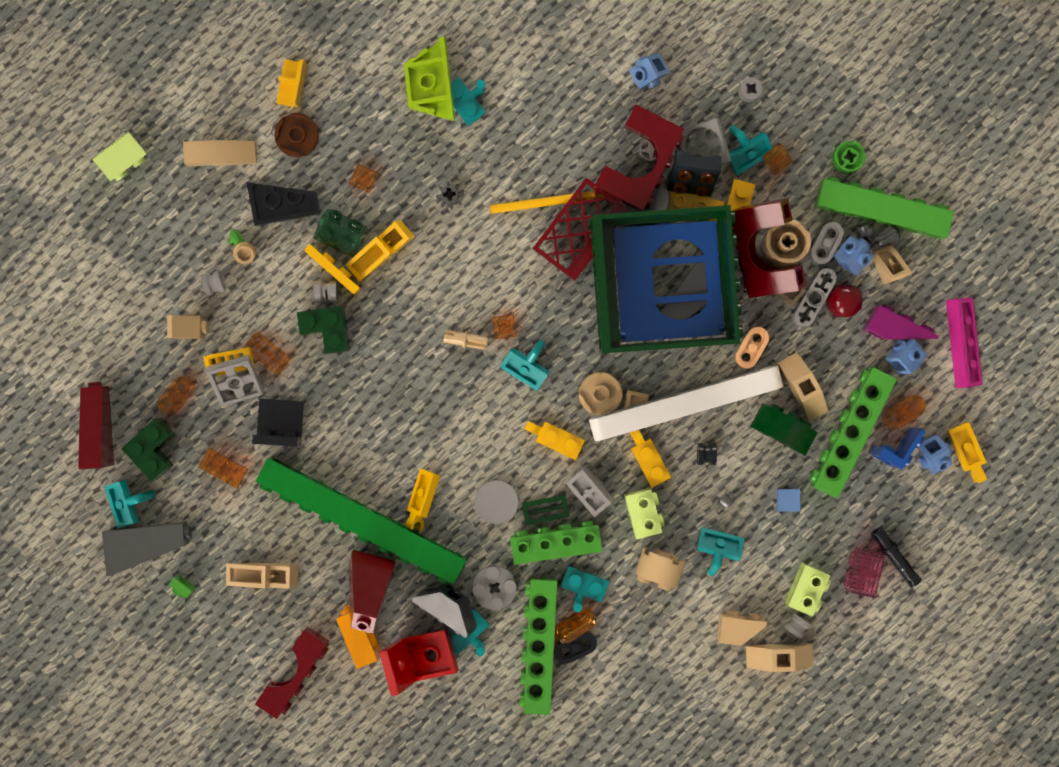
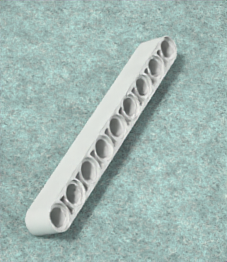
[589,365,784,441]

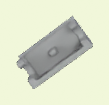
[566,465,614,517]

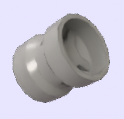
[313,280,339,303]

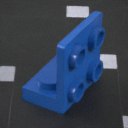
[868,427,925,469]

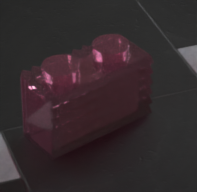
[843,547,886,598]

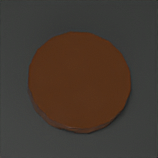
[274,113,319,158]

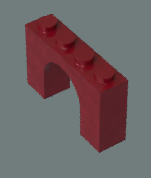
[594,104,685,212]
[732,198,807,298]

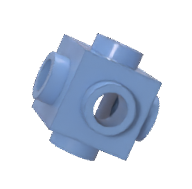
[629,53,670,90]
[834,236,874,276]
[885,339,927,374]
[918,434,953,475]

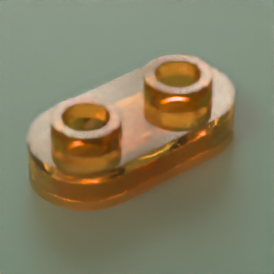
[158,376,195,415]
[883,395,926,429]
[555,608,597,643]

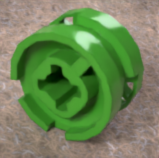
[831,141,866,174]

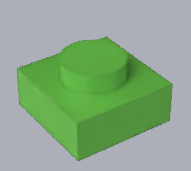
[169,574,196,598]

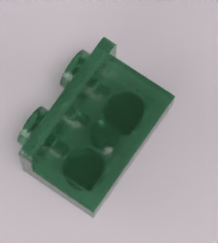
[313,209,368,257]

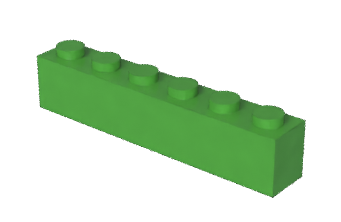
[814,177,954,239]

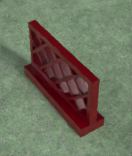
[532,178,629,281]

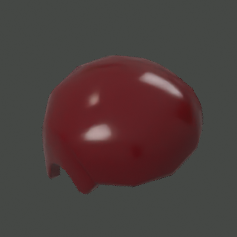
[826,284,863,318]

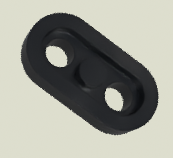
[555,631,597,664]

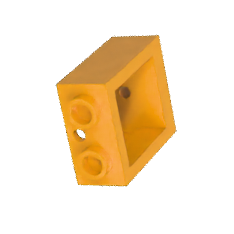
[336,604,381,669]

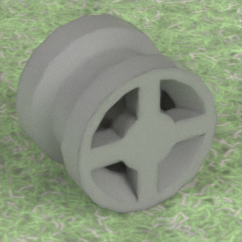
[738,77,763,103]
[638,140,656,163]
[201,270,226,296]
[783,612,812,640]

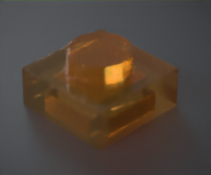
[762,143,792,175]

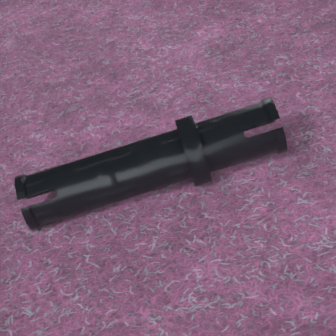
[870,526,922,588]

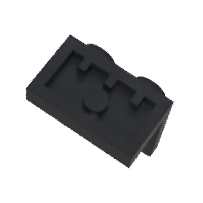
[252,399,304,447]

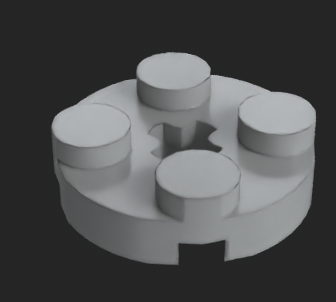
[472,565,516,611]

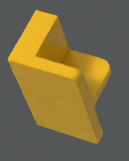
[276,59,308,108]

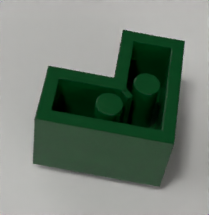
[297,306,350,354]
[750,403,818,456]
[121,418,176,482]

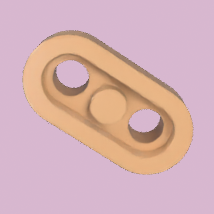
[735,327,769,368]

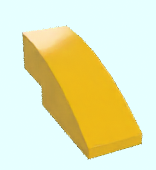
[346,220,415,282]

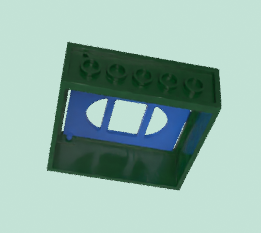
[590,205,743,354]

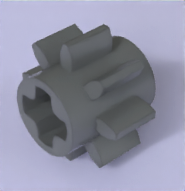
[436,181,464,210]

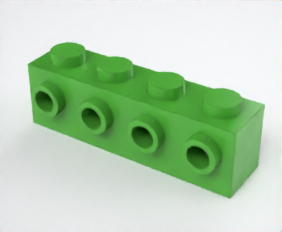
[510,520,603,565]

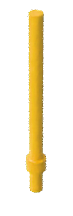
[490,191,604,214]

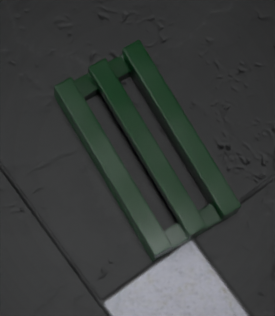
[522,494,569,525]

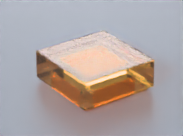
[349,164,379,194]
[492,314,517,339]

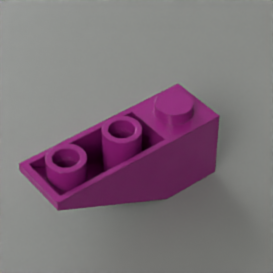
[862,304,939,340]

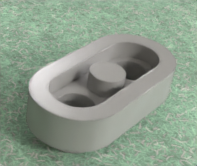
[810,222,844,264]

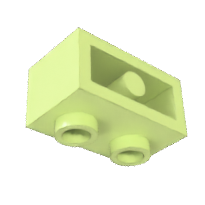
[93,131,146,181]
[624,488,665,539]
[785,562,831,617]

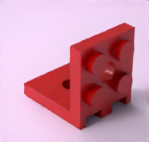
[379,628,459,696]

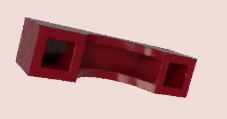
[255,626,329,719]

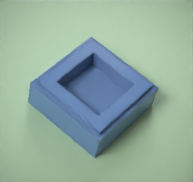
[777,489,800,512]

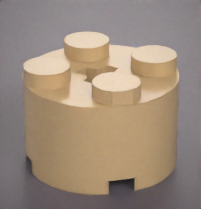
[761,220,811,267]
[635,547,686,591]

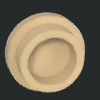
[233,242,256,264]

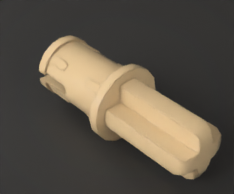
[443,329,488,350]

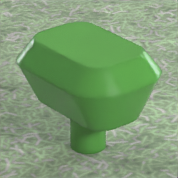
[228,229,244,246]

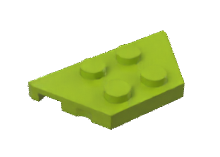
[404,36,456,121]

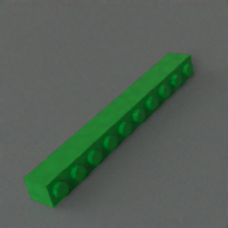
[255,457,467,585]

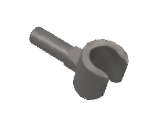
[718,486,748,508]

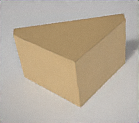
[872,244,912,284]

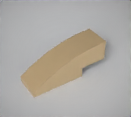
[183,140,257,167]
[226,563,298,589]

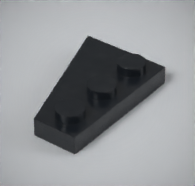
[246,182,321,226]

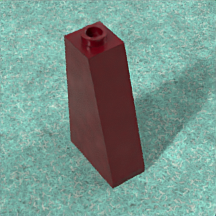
[78,382,114,469]
[349,550,396,634]

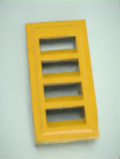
[203,347,255,377]

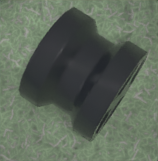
[697,443,717,465]

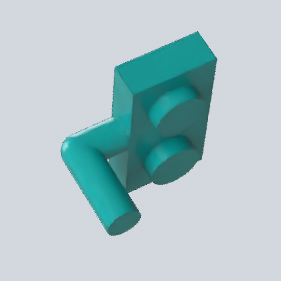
[451,77,486,127]
[729,125,775,176]
[500,340,550,391]
[104,480,156,529]
[696,527,744,576]
[560,565,609,612]
[449,608,490,656]

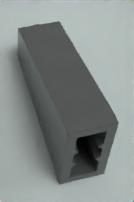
[660,253,743,320]
[102,521,192,576]

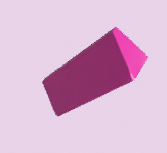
[946,298,983,388]

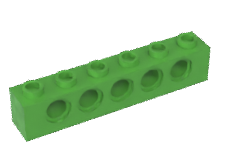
[809,367,897,499]
[519,577,557,715]

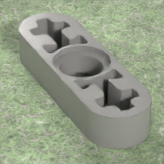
[793,268,837,327]

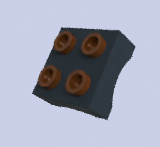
[667,150,721,197]

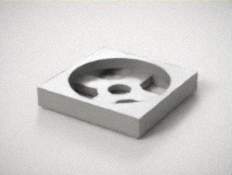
[680,118,731,165]
[205,355,264,407]

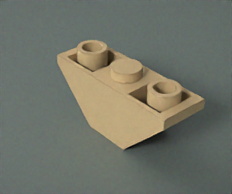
[777,352,828,421]
[746,643,813,672]

